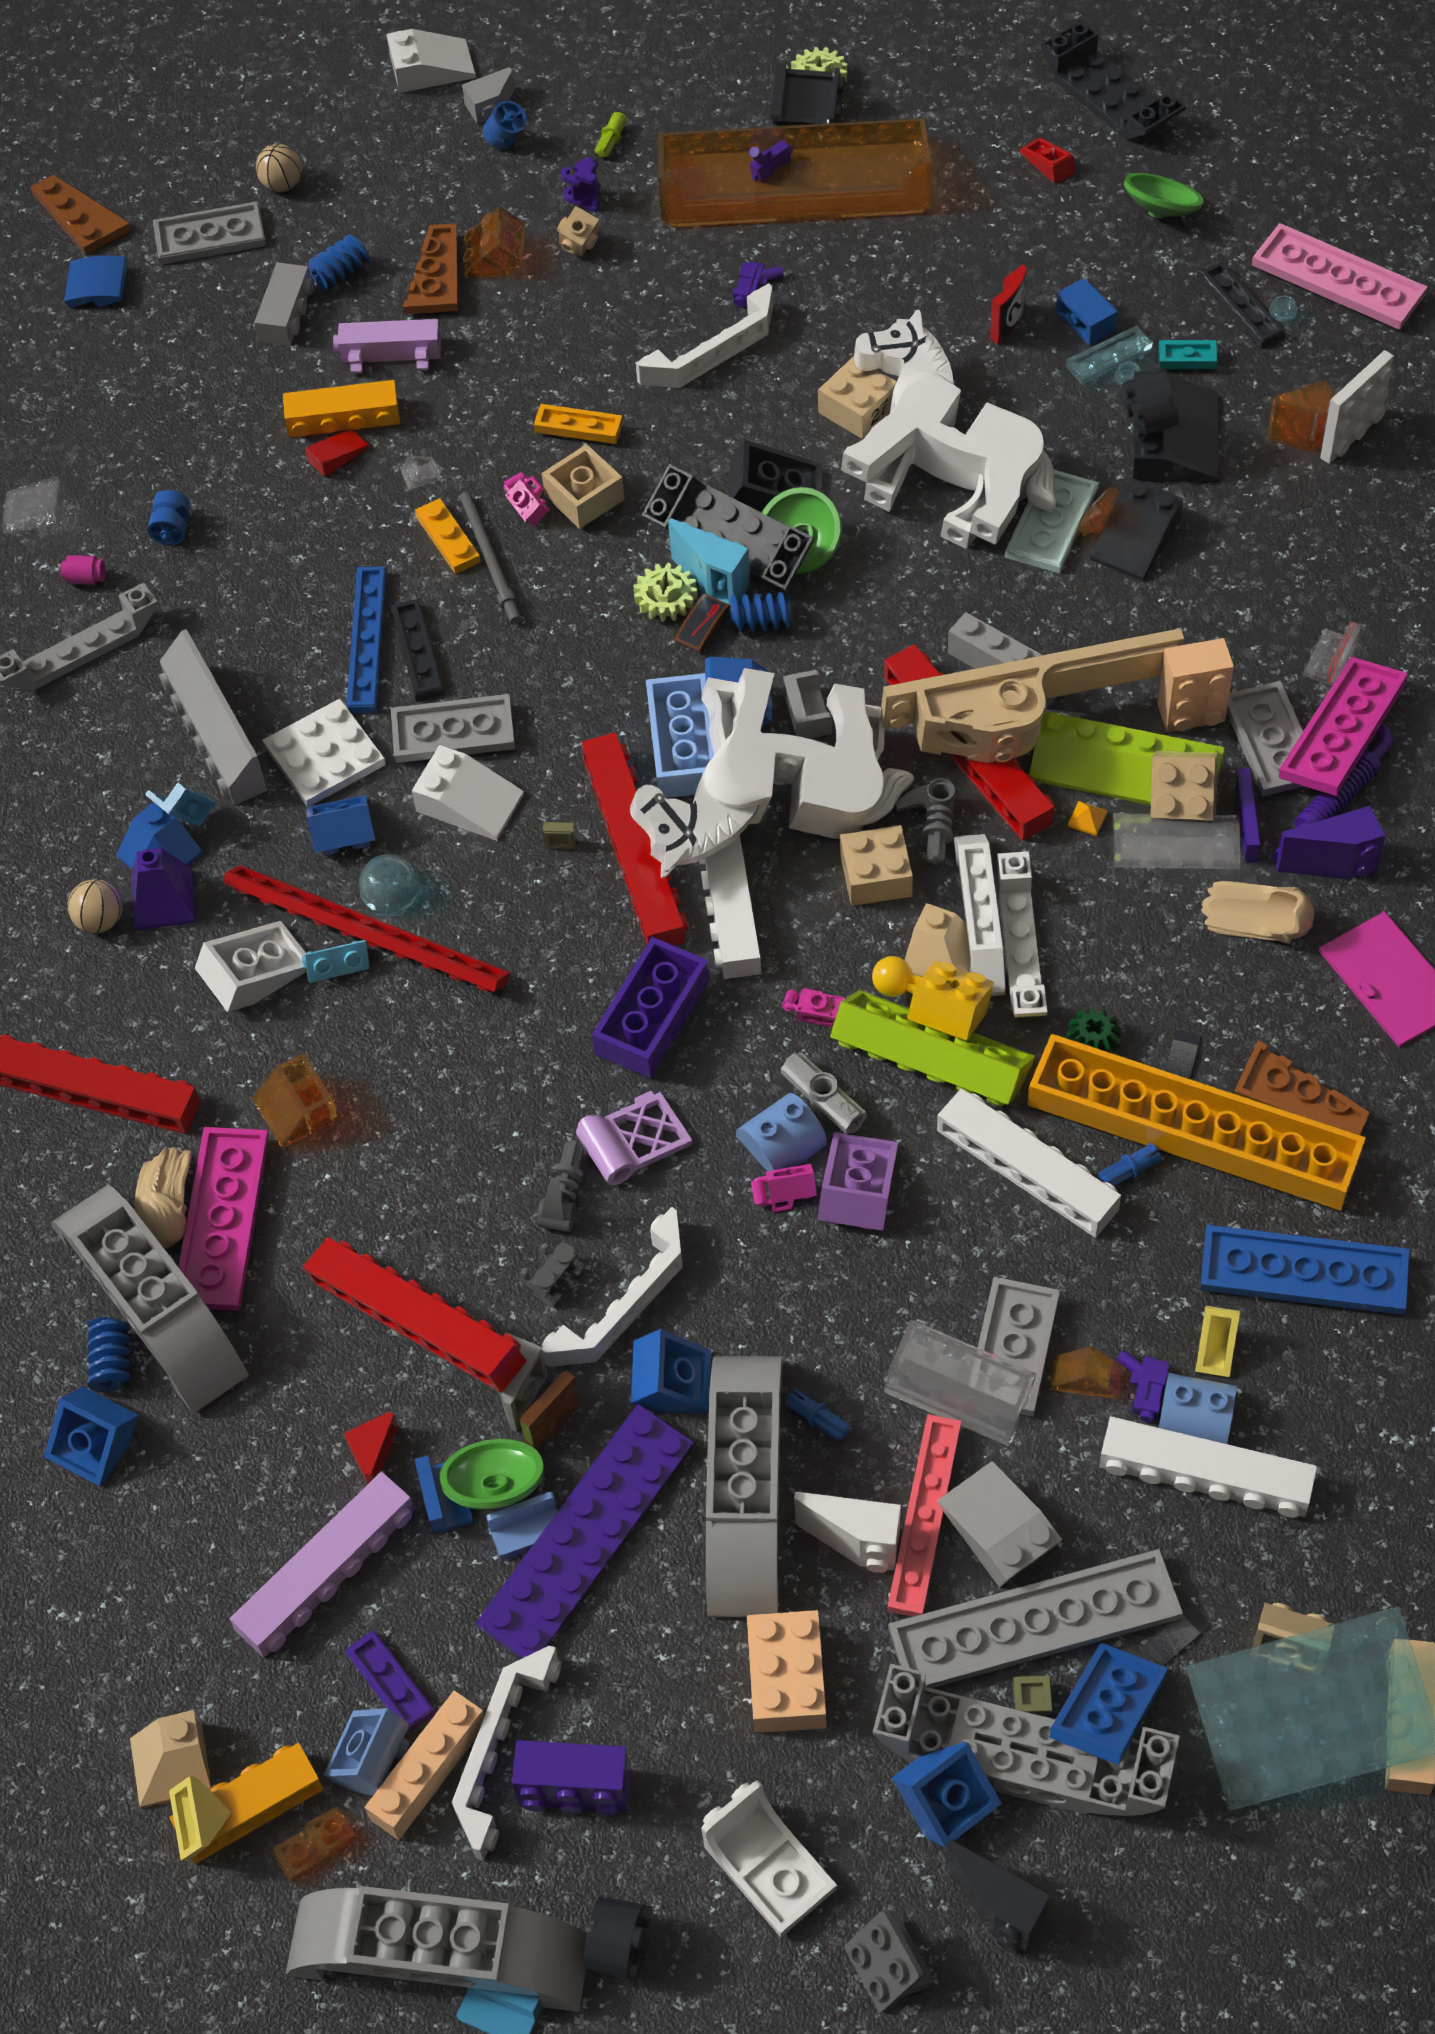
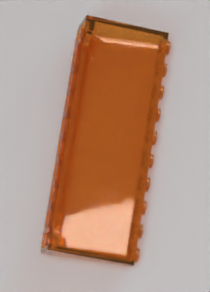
[658,118,931,227]

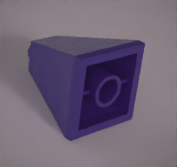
[131,848,196,931]

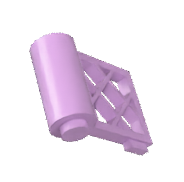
[576,1091,692,1185]

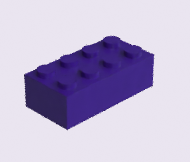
[592,937,710,1078]

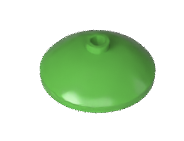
[1124,173,1204,219]
[762,487,842,575]
[440,1439,544,1510]

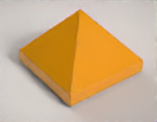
[1068,801,1108,837]

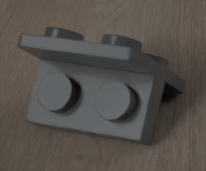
[844,1909,935,2012]

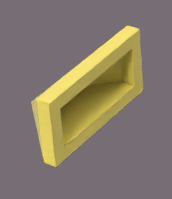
[1195,1306,1240,1377]
[169,1776,232,1861]

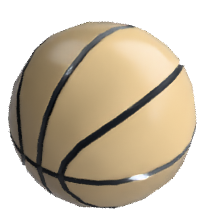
[255,144,303,192]
[67,879,123,934]

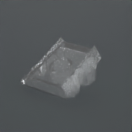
[3,476,65,536]

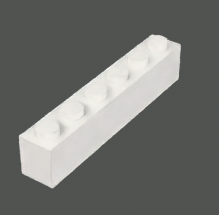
[699,835,761,979]
[937,1088,1121,1238]
[1099,1416,1317,1518]

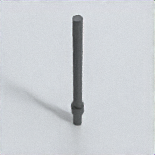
[460,492,521,625]

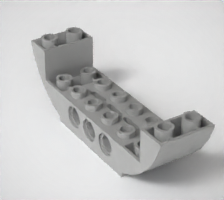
[51,1185,249,1414]
[706,1356,783,1617]
[873,1663,1180,1816]
[285,1886,587,2012]

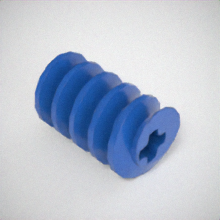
[309,235,370,291]
[731,592,791,632]
[87,1317,130,1393]

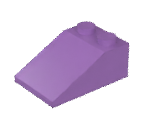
[818,1132,898,1230]

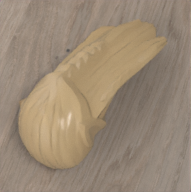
[1201,881,1314,944]
[134,1147,191,1249]

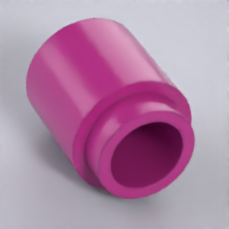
[61,555,106,585]

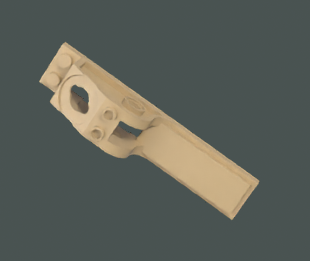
[880,628,1184,763]

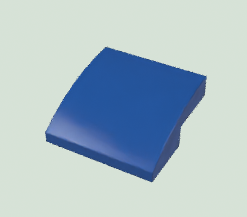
[64,255,128,308]

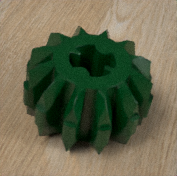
[1066,1007,1122,1054]

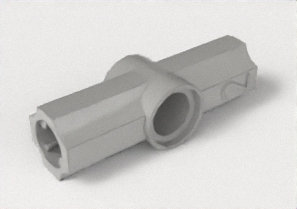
[781,1052,867,1134]

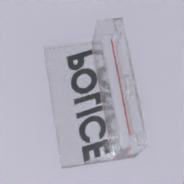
[1303,621,1362,686]

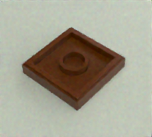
[520,1370,580,1452]

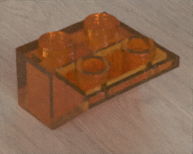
[463,206,525,277]
[1267,380,1335,451]
[252,1052,339,1148]

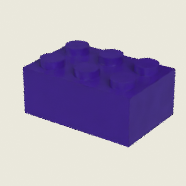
[512,1740,631,1816]

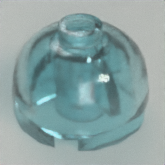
[359,853,422,917]

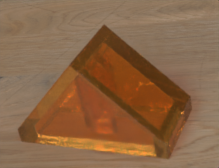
[1050,1346,1122,1399]

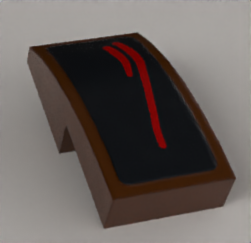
[674,594,731,654]

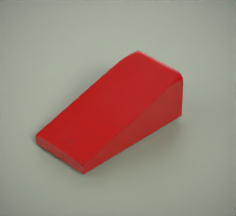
[1019,138,1076,183]
[305,429,369,477]

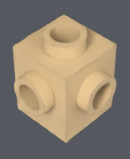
[557,206,599,256]

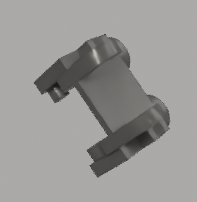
[519,1242,585,1308]

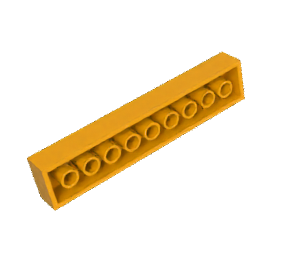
[1028,1034,1366,1211]

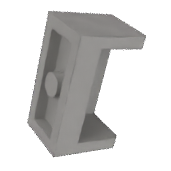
[783,670,832,739]

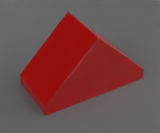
[344,1412,398,1484]

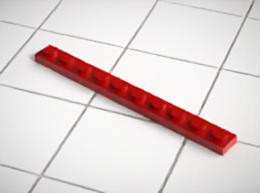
[223,865,511,992]

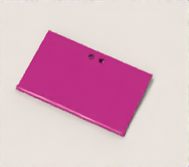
[1319,911,1435,1048]

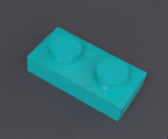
[1159,340,1217,369]

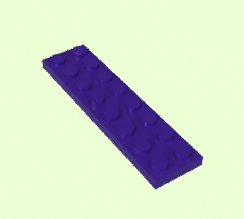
[475,1404,694,1659]

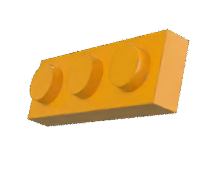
[534,404,623,444]
[415,498,481,574]

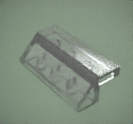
[1112,813,1241,869]
[884,1320,1037,1447]

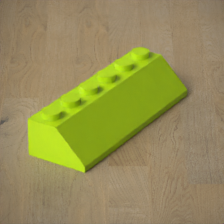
[1030,711,1225,805]
[830,990,1035,1106]

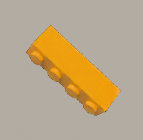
[283,380,400,437]
[169,1743,324,1864]

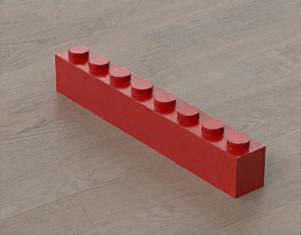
[884,644,1055,842]
[581,732,689,946]
[0,1035,201,1135]
[303,1237,527,1393]

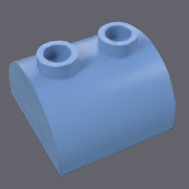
[736,1093,827,1171]
[1159,1373,1237,1444]
[323,1708,409,1796]

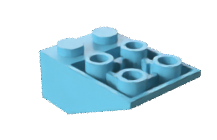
[668,518,750,609]

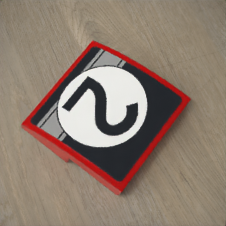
[990,265,1027,345]

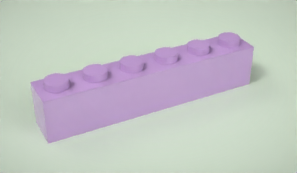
[229,1471,415,1658]

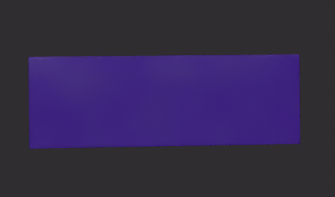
[1235,768,1260,863]
[345,1629,436,1735]

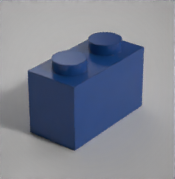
[1056,278,1118,345]

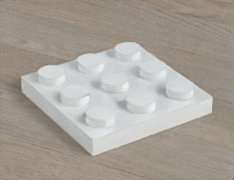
[1320,350,1394,464]
[262,699,386,807]

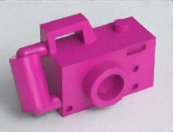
[504,472,550,526]
[782,988,845,1028]
[751,1164,817,1212]

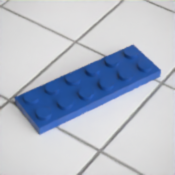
[1200,1225,1409,1315]

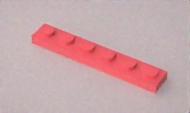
[888,1414,961,1617]

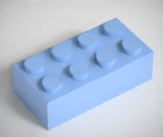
[646,673,714,798]

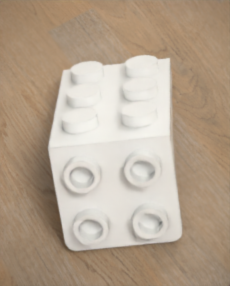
[701,1780,837,1937]

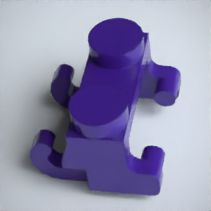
[561,157,601,212]

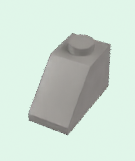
[462,67,514,124]

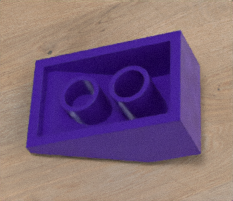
[1276,806,1385,879]

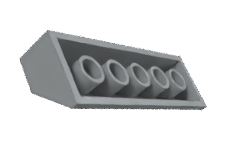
[159,629,267,805]

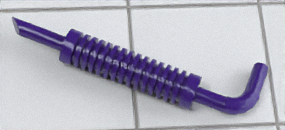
[1270,723,1393,860]

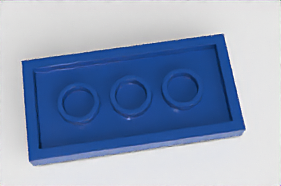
[1049,1643,1168,1765]

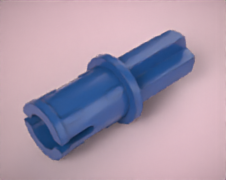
[1098,1143,1161,1186]
[785,1388,850,1440]

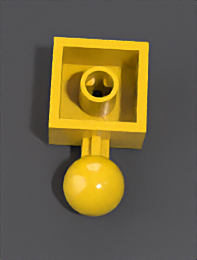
[872,956,995,1041]

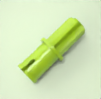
[595,112,627,159]

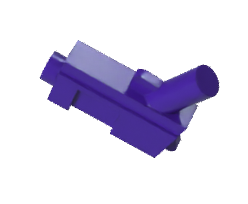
[749,140,793,183]
[733,262,783,307]
[1116,1350,1169,1423]

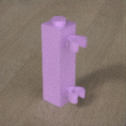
[333,319,441,374]

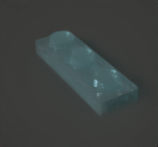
[1066,326,1153,385]

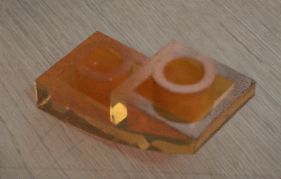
[1078,486,1119,538]
[272,1807,356,1883]

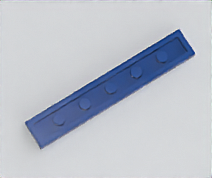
[346,566,387,713]

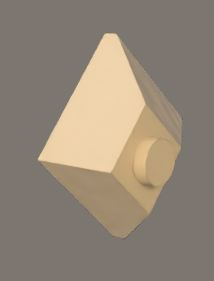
[905,903,971,977]
[130,1710,212,1809]

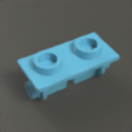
[302,940,370,983]

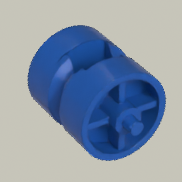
[483,101,527,150]
[147,490,191,545]

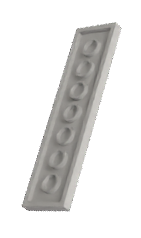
[888,1549,1183,1688]

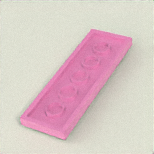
[1252,223,1427,330]

